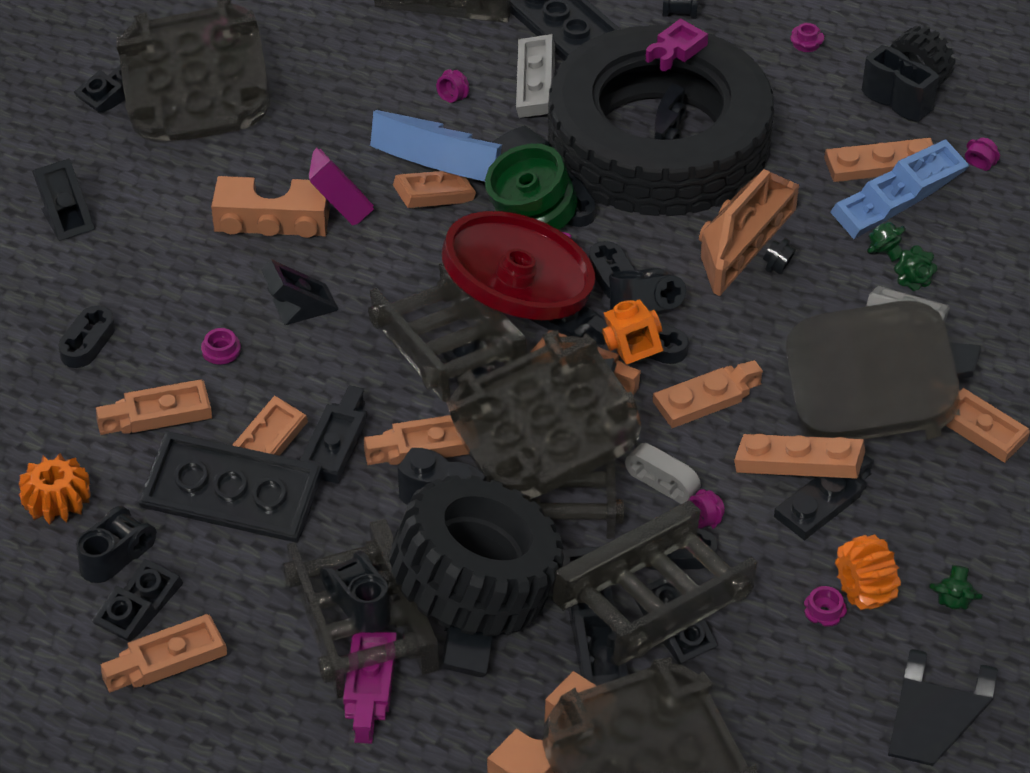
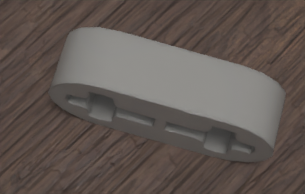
[625,443,701,504]

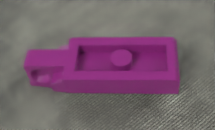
[343,631,398,744]

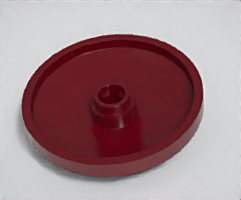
[442,211,595,320]

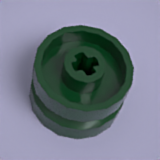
[485,144,578,230]

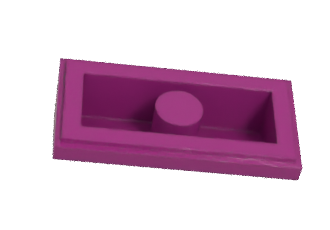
[309,148,374,225]

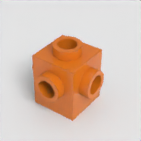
[602,299,663,365]

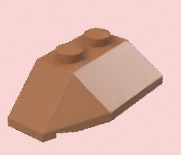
[699,169,799,296]

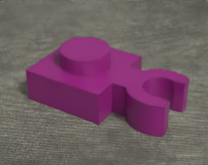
[645,18,708,71]

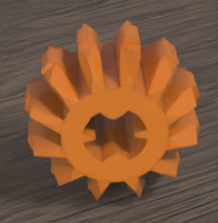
[19,453,91,525]
[835,534,901,610]

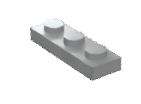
[516,34,555,118]

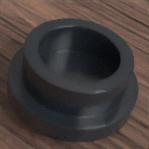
[763,238,796,274]

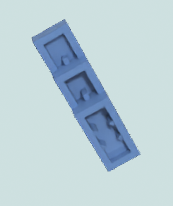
[370,110,502,182]
[830,139,969,239]

